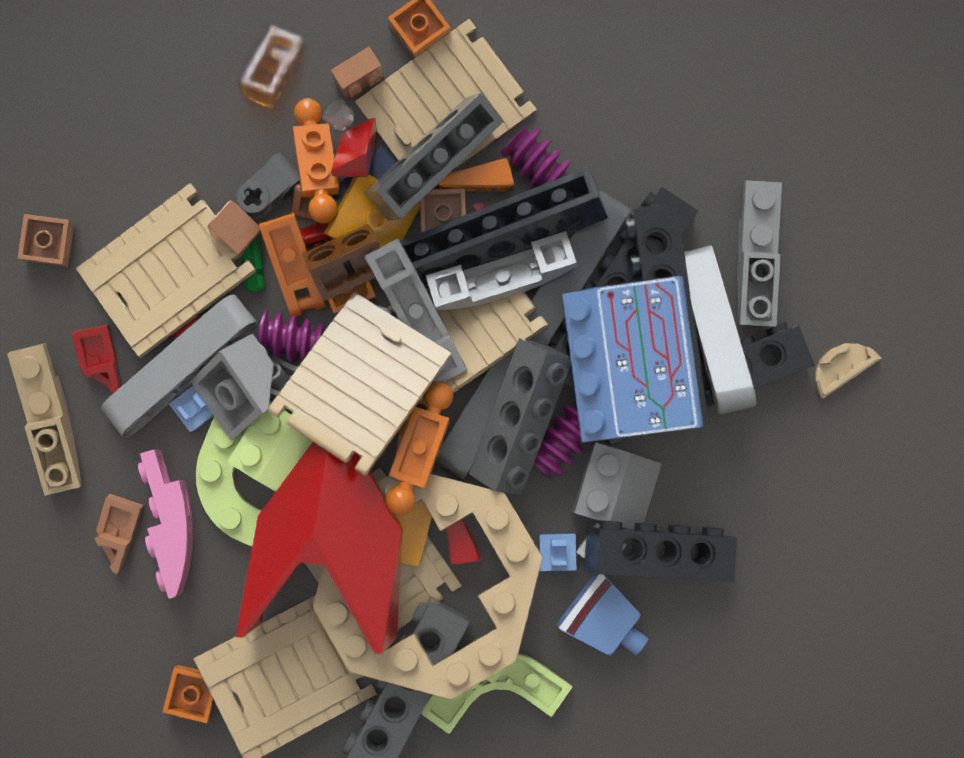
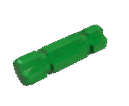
[241,234,265,292]

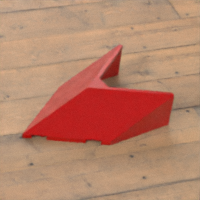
[236,442,403,654]

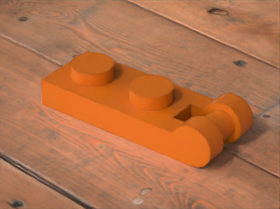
[259,213,326,317]

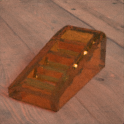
[239,25,304,108]

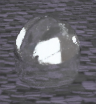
[322,99,354,131]

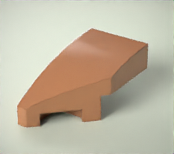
[94,494,144,574]

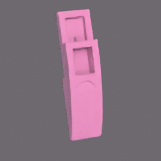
[138,449,193,599]

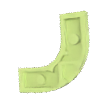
[196,417,262,546]
[421,653,573,734]

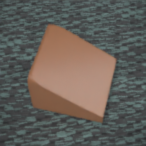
[208,200,261,256]

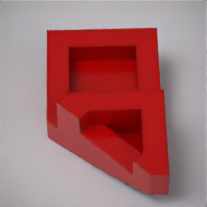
[71,324,121,393]

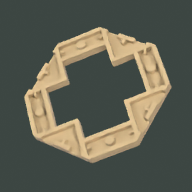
[312,474,543,699]

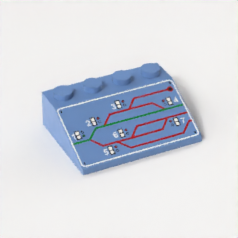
[562,276,703,442]

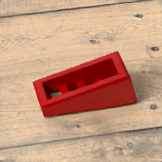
[446,518,480,565]

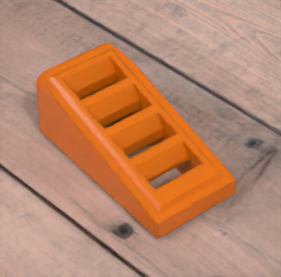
[438,158,515,192]

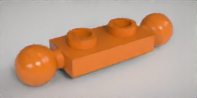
[292,98,339,224]
[386,381,453,516]

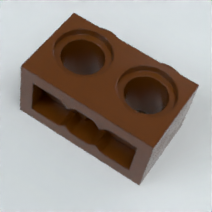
[302,224,381,302]

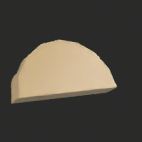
[815,343,882,399]

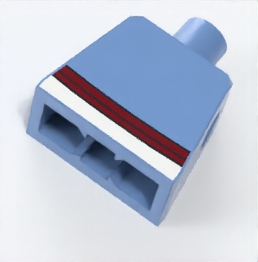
[556,573,648,656]

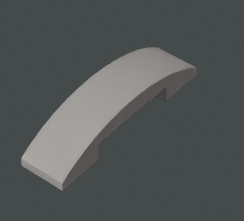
[426,231,577,310]
[365,239,467,383]

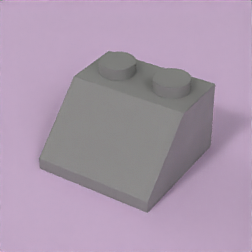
[190,334,274,441]
[572,442,662,529]

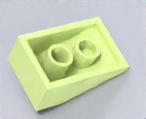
[227,401,313,491]

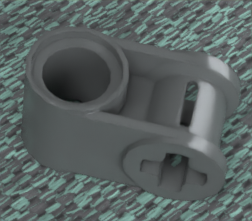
[236,152,300,220]

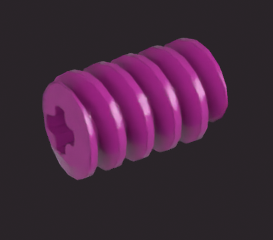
[500,126,578,189]
[257,309,325,363]
[533,405,594,483]

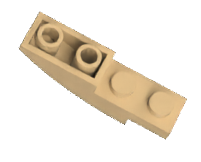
[7,343,82,496]

